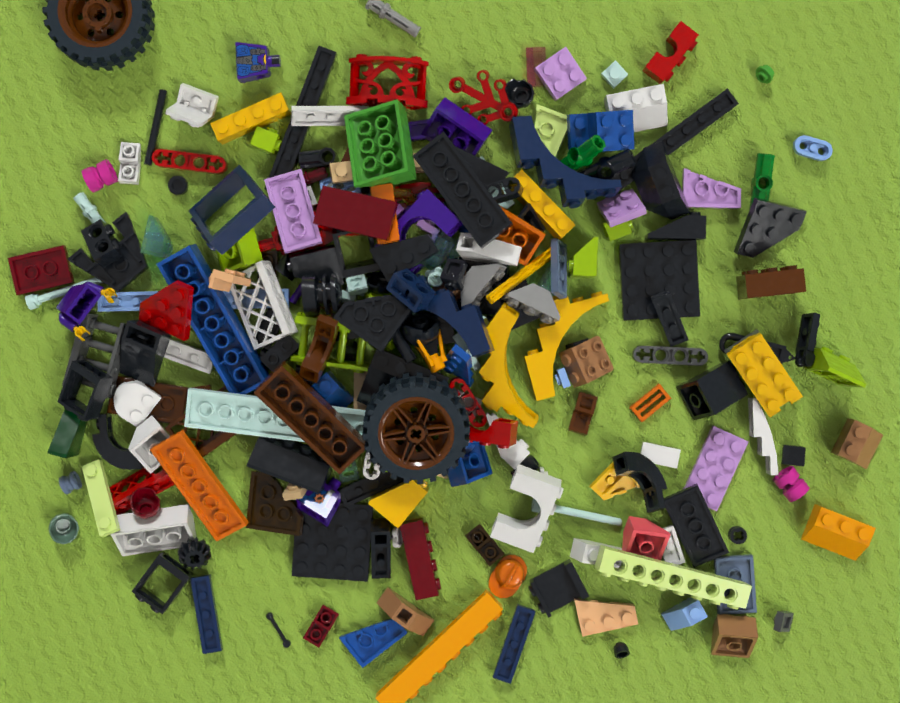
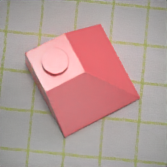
[622,516,670,560]

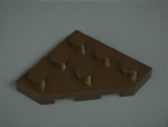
[246,470,304,536]

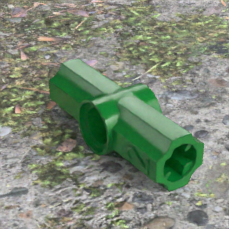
[560,135,606,171]
[749,153,775,210]

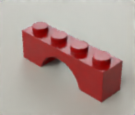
[469,418,518,449]

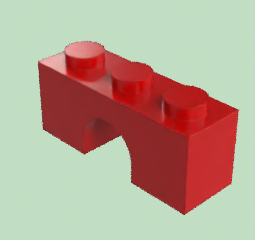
[643,21,699,84]

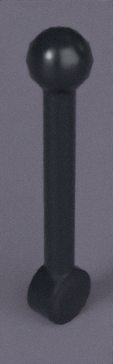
[266,612,291,648]

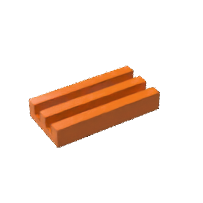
[629,383,672,422]

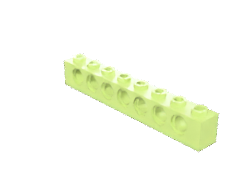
[595,545,752,610]

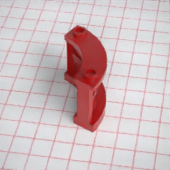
[346,54,429,111]

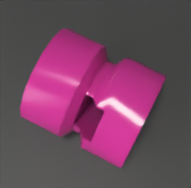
[81,159,118,193]
[773,466,810,502]

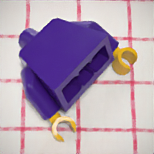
[56,282,118,341]

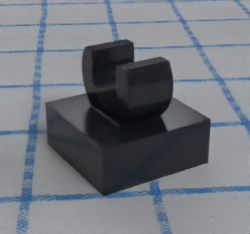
[344,341,358,362]

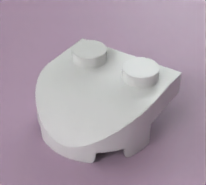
[114,380,161,427]

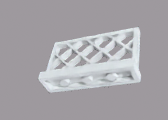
[230,261,298,350]

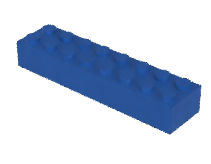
[156,244,270,395]

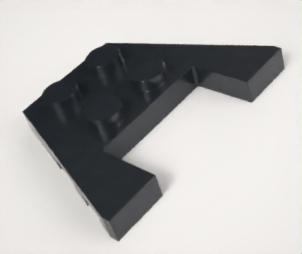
[68,212,149,292]

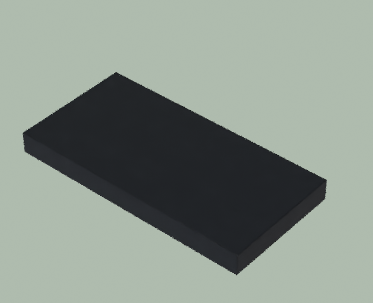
[664,484,729,568]

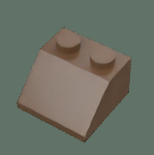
[831,418,883,469]
[711,614,758,658]

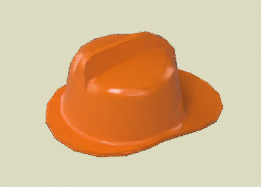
[489,555,527,598]

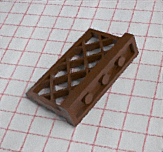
[165,385,236,457]

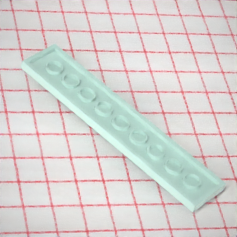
[184,387,366,442]

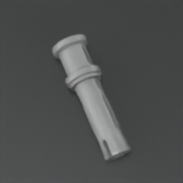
[365,0,421,38]

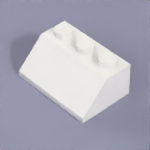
[604,84,668,133]

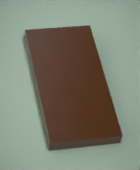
[107,376,189,425]

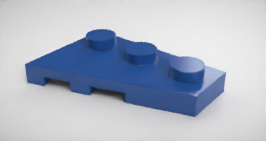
[443,344,474,387]
[339,618,408,668]

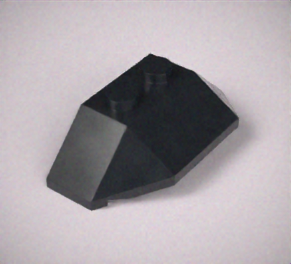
[632,140,690,219]

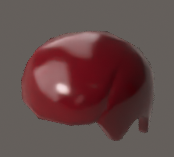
[130,487,160,519]

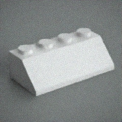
[111,504,196,556]

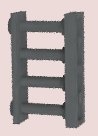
[62,312,126,398]

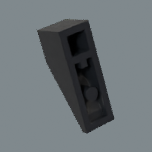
[645,212,706,240]
[371,518,391,579]

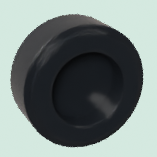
[168,176,188,195]

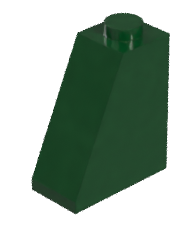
[47,409,87,458]

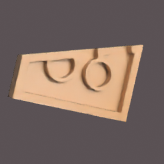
[574,598,638,637]

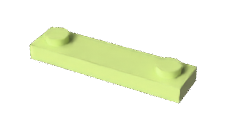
[82,459,120,537]

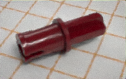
[303,167,328,186]

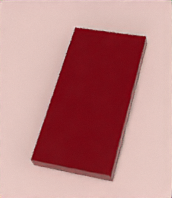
[313,186,398,241]

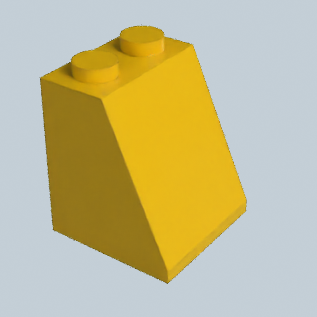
[368,480,429,528]

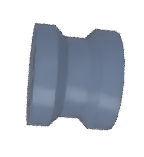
[59,471,82,495]

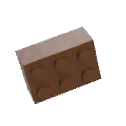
[736,265,806,300]

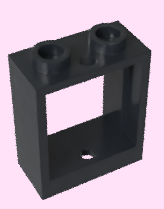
[332,229,380,278]
[57,360,113,421]
[131,551,194,614]

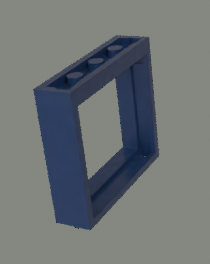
[189,165,275,255]

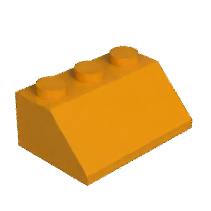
[801,504,876,561]

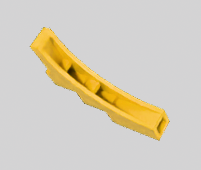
[524,291,609,401]
[478,302,539,428]

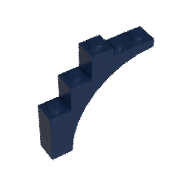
[509,116,622,208]
[385,274,495,357]

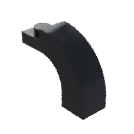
[92,413,145,470]
[612,452,667,513]

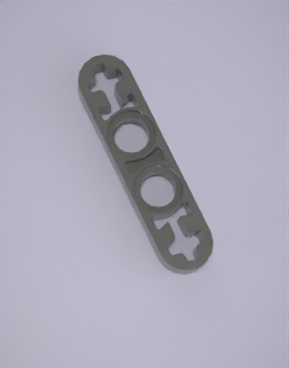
[632,346,708,365]

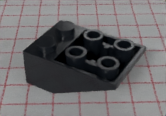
[120,319,171,387]

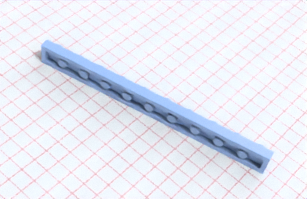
[97,288,290,312]

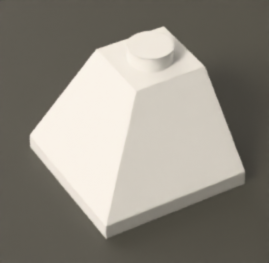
[128,415,170,474]

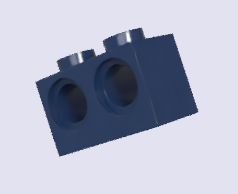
[386,269,436,313]

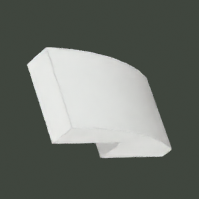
[118,142,141,185]

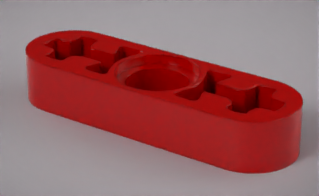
[449,377,487,428]

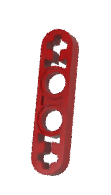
[152,149,227,174]

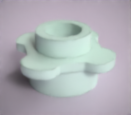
[425,267,443,287]

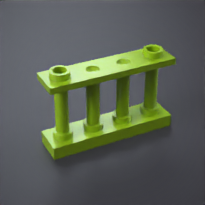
[290,312,370,373]

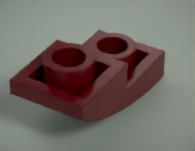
[303,605,339,648]

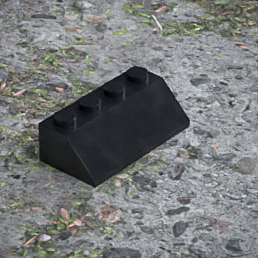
[247,436,332,494]

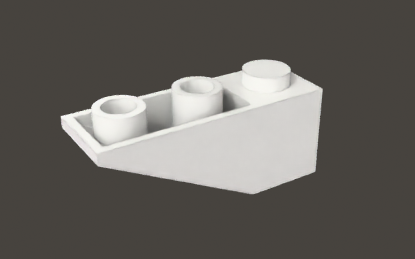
[456,232,522,266]
[486,412,530,470]
[570,538,622,568]

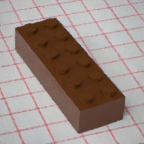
[254,361,365,475]

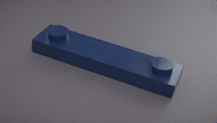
[190,574,223,654]
[493,604,536,684]

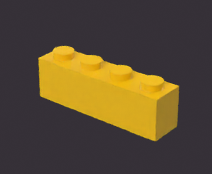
[210,92,291,145]
[510,169,575,240]

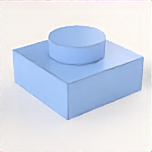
[554,367,571,388]

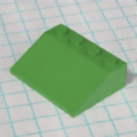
[344,99,417,188]

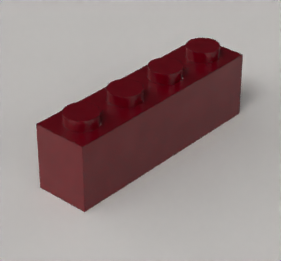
[400,518,442,600]

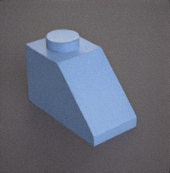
[661,597,708,631]

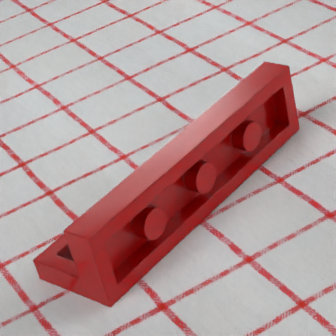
[109,466,175,515]

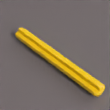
[486,247,551,304]

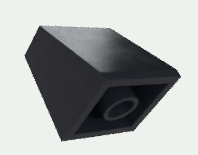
[676,361,748,420]

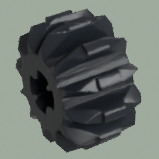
[178,537,211,571]

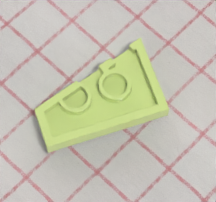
[535,104,568,167]

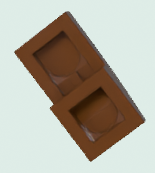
[568,392,598,436]

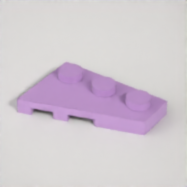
[682,168,741,209]

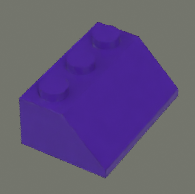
[421,98,492,156]

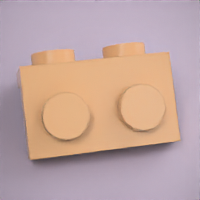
[208,268,252,292]

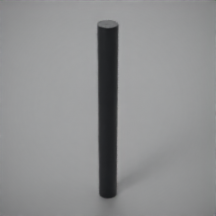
[144,89,167,166]

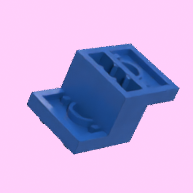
[567,110,635,152]

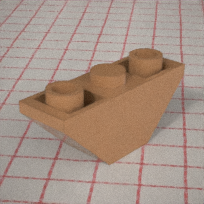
[377,587,434,636]

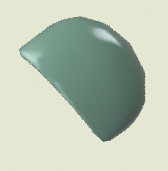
[48,513,79,544]

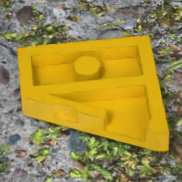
[589,462,640,500]

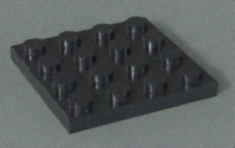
[619,240,700,321]
[292,502,373,582]

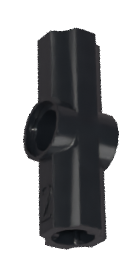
[577,149,636,180]

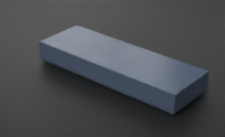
[551,238,567,299]

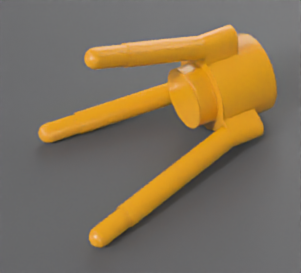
[414,331,448,373]

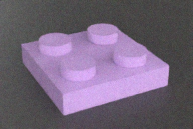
[534,47,587,101]
[597,189,647,228]

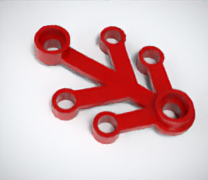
[449,69,518,125]

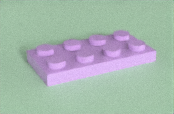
[264,169,323,254]
[683,425,748,511]

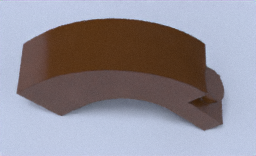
[299,314,339,383]

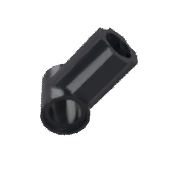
[298,147,339,169]

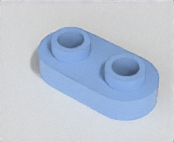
[793,135,833,161]

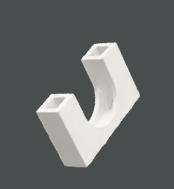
[490,464,564,553]

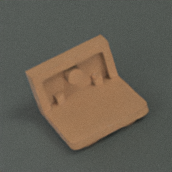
[559,336,613,388]

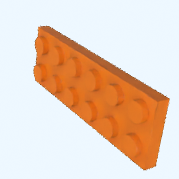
[150,429,249,542]

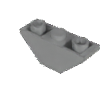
[461,264,507,306]
[501,283,560,324]

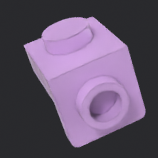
[416,220,442,245]

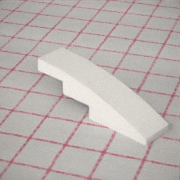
[748,398,779,475]

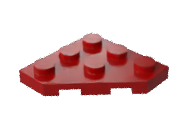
[139,280,194,341]

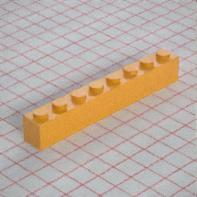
[375,589,503,703]

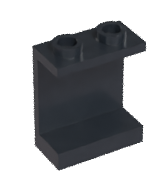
[529,559,589,618]

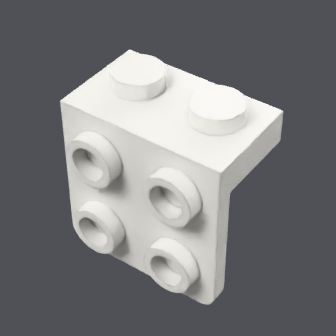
[165,83,219,128]

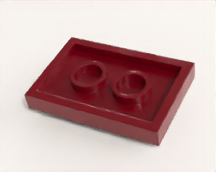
[8,245,74,296]

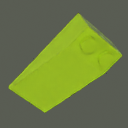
[805,346,866,388]

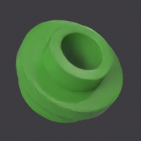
[755,65,774,84]

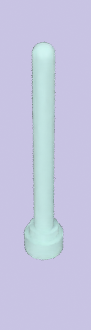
[25,277,103,310]
[531,498,622,526]

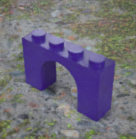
[374,189,463,275]

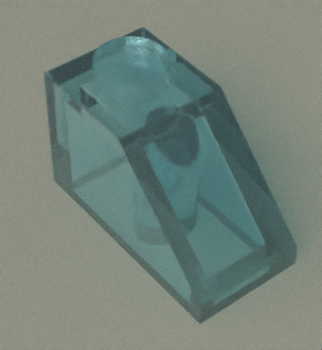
[140,215,173,259]

